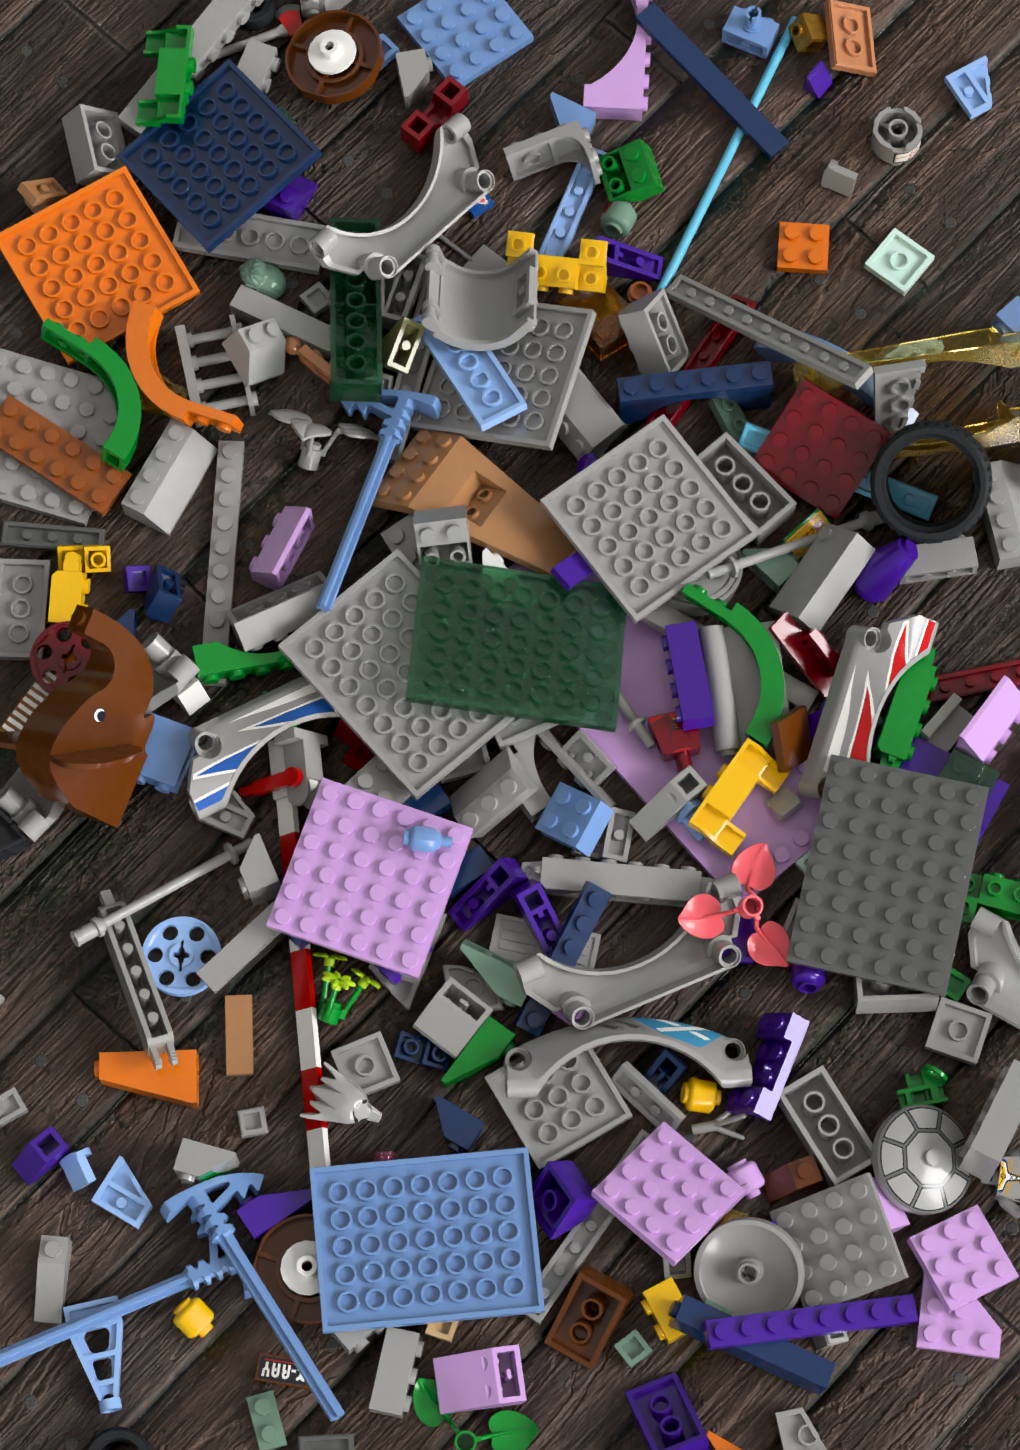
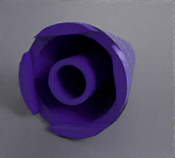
[853,538,918,604]

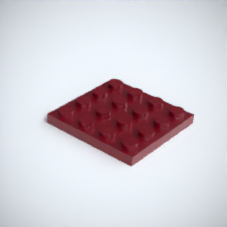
[753,378,892,520]

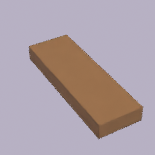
[225,994,254,1077]

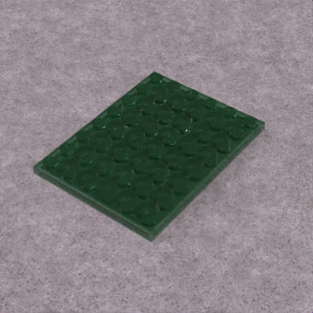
[405,556,626,732]

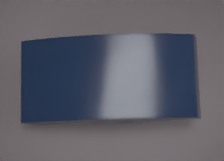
[391,1030,451,1072]

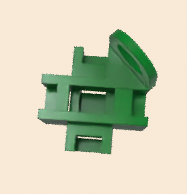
[897,1064,949,1109]

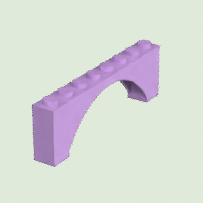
[583,0,654,121]

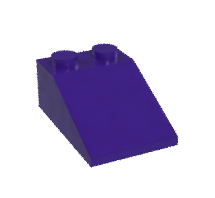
[625,1372,710,1450]

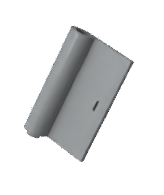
[698,620,789,758]

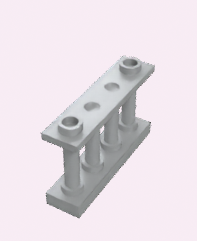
[174,314,259,428]

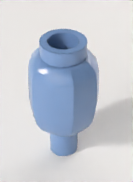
[402,825,452,852]

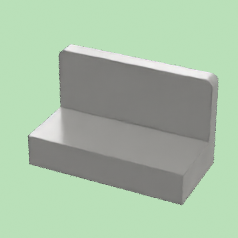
[919,693,974,752]

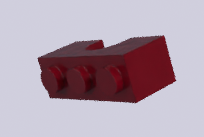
[400,75,468,154]

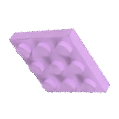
[907,1204,1019,1313]

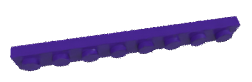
[702,1294,919,1350]

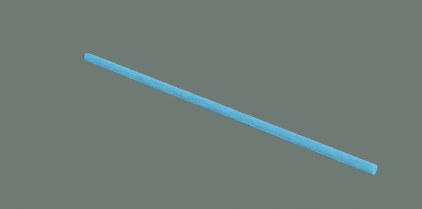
[656,16,796,290]

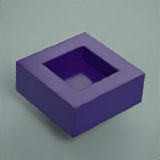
[122,565,151,594]

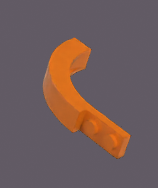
[125,300,244,434]

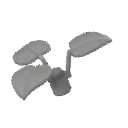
[268,409,379,471]

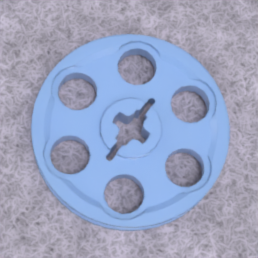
[142,916,222,997]

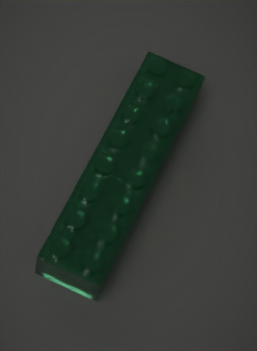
[328,217,383,402]

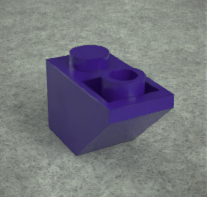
[12,1125,72,1186]

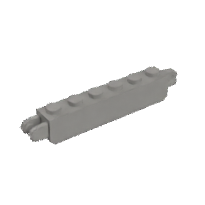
[521,854,716,908]
[97,889,179,1071]

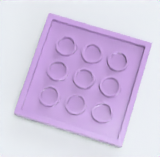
[591,1121,746,1267]

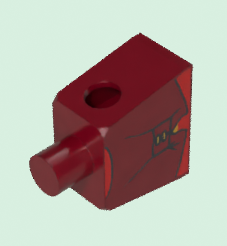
[648,711,700,773]

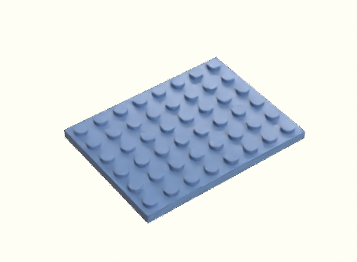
[309,1147,545,1334]

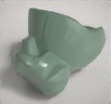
[238,258,286,300]

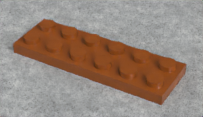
[0,395,134,517]

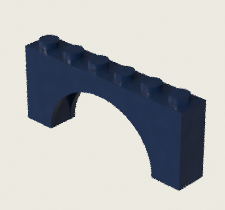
[615,361,774,425]

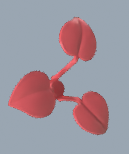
[678,843,790,967]

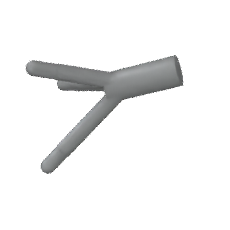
[691,1111,746,1140]

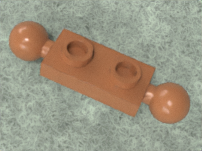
[285,336,359,397]

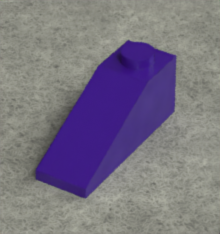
[592,235,664,282]
[447,857,529,932]
[509,879,562,956]
[236,1189,312,1242]

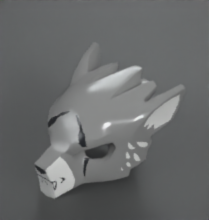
[300,1062,382,1124]

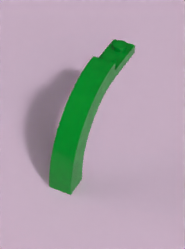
[41,318,141,473]
[681,583,784,750]

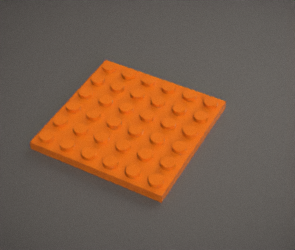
[0,166,200,366]

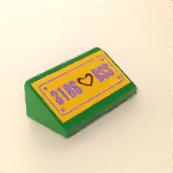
[781,508,831,562]

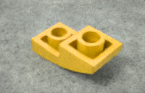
[57,545,111,573]

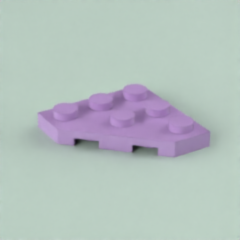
[915,1271,1002,1359]

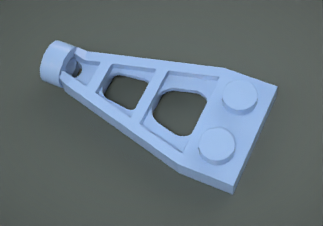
[63,1295,123,1414]

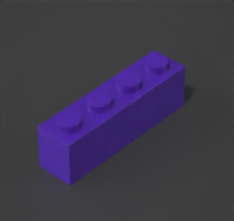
[661,621,715,731]

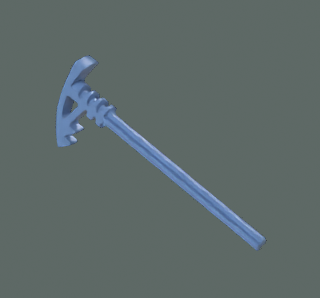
[316,389,442,613]
[160,1173,345,1422]
[0,1212,252,1368]

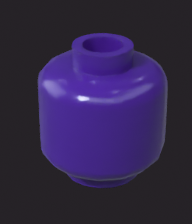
[790,964,826,994]

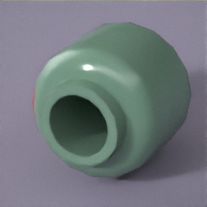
[600,201,637,238]

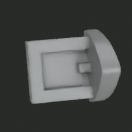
[821,159,858,197]

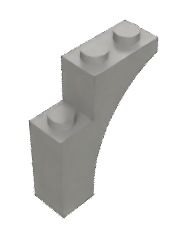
[509,734,551,823]

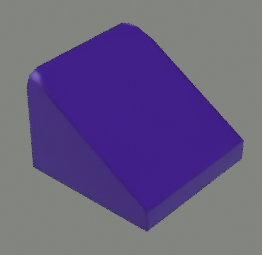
[804,61,832,99]

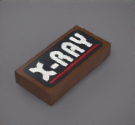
[254,1352,314,1390]

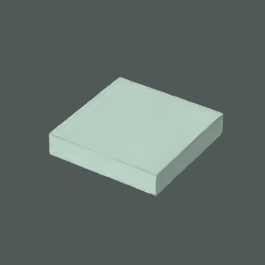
[864,228,935,296]

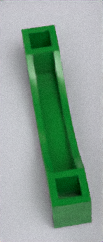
[191,642,296,685]

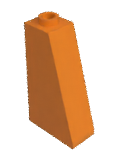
[94,1049,199,1108]

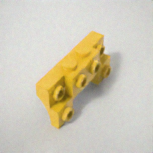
[505,230,608,295]
[688,738,790,858]

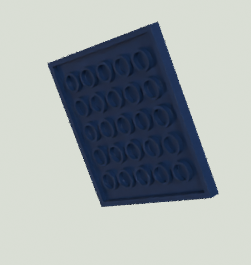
[117,59,322,253]

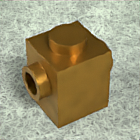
[788,12,828,53]

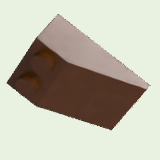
[544,1265,635,1370]

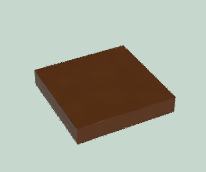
[770,705,812,773]

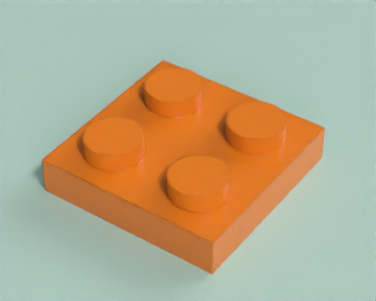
[777,222,830,275]

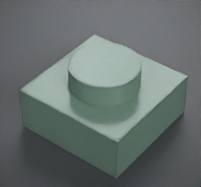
[614,1329,652,1369]

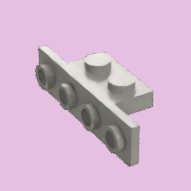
[537,729,617,807]

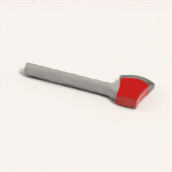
[217,4,302,60]

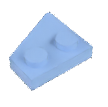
[944,55,992,120]
[91,1155,153,1229]

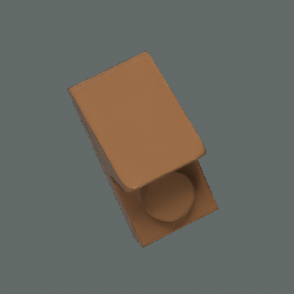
[17,177,69,214]

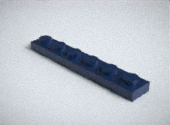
[513,881,611,1037]

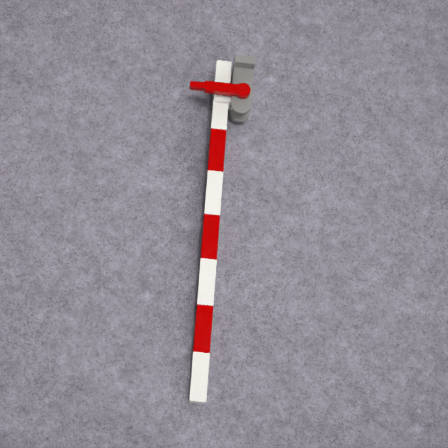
[239,727,331,1168]

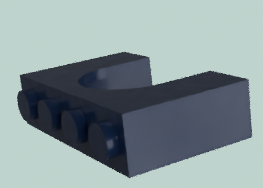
[403,783,493,903]

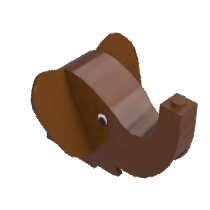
[0,604,155,828]

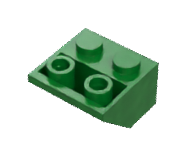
[598,138,665,202]

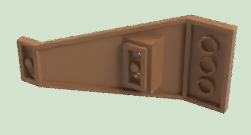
[372,430,584,587]

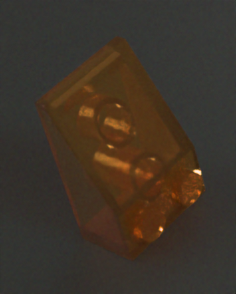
[558,283,628,361]

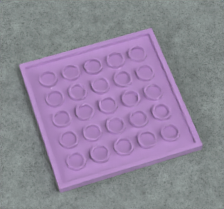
[266,778,474,980]

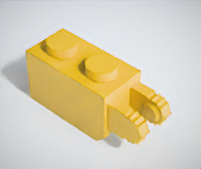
[48,551,90,623]

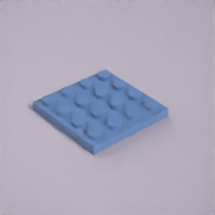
[397,0,534,86]

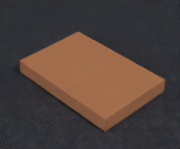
[824,0,877,77]

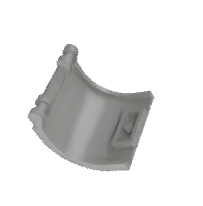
[421,244,539,351]

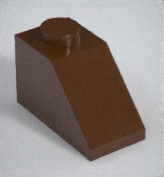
[763,1154,823,1204]

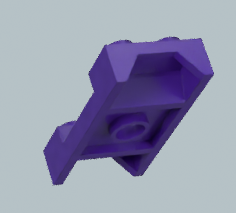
[726,1012,810,1121]

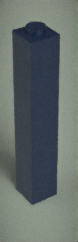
[668,1295,836,1395]

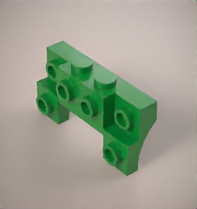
[135,25,197,127]
[961,872,1020,925]

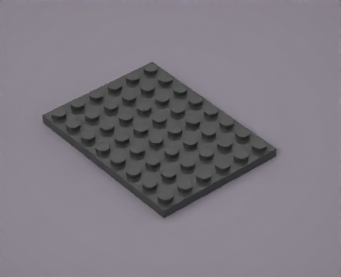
[786,754,989,997]

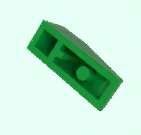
[441,1016,516,1089]

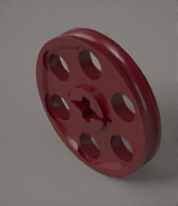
[30,621,91,694]

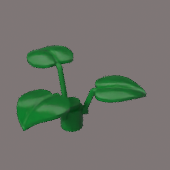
[413,1378,539,1450]

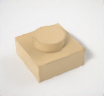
[425,1321,459,1343]

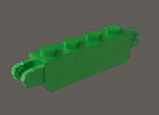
[872,647,938,768]

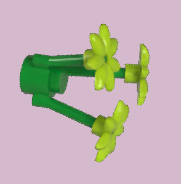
[313,952,381,1025]

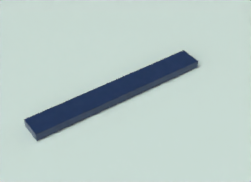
[634,2,789,160]

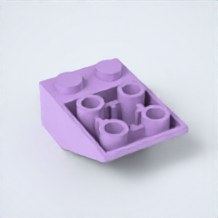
[433,1344,527,1415]

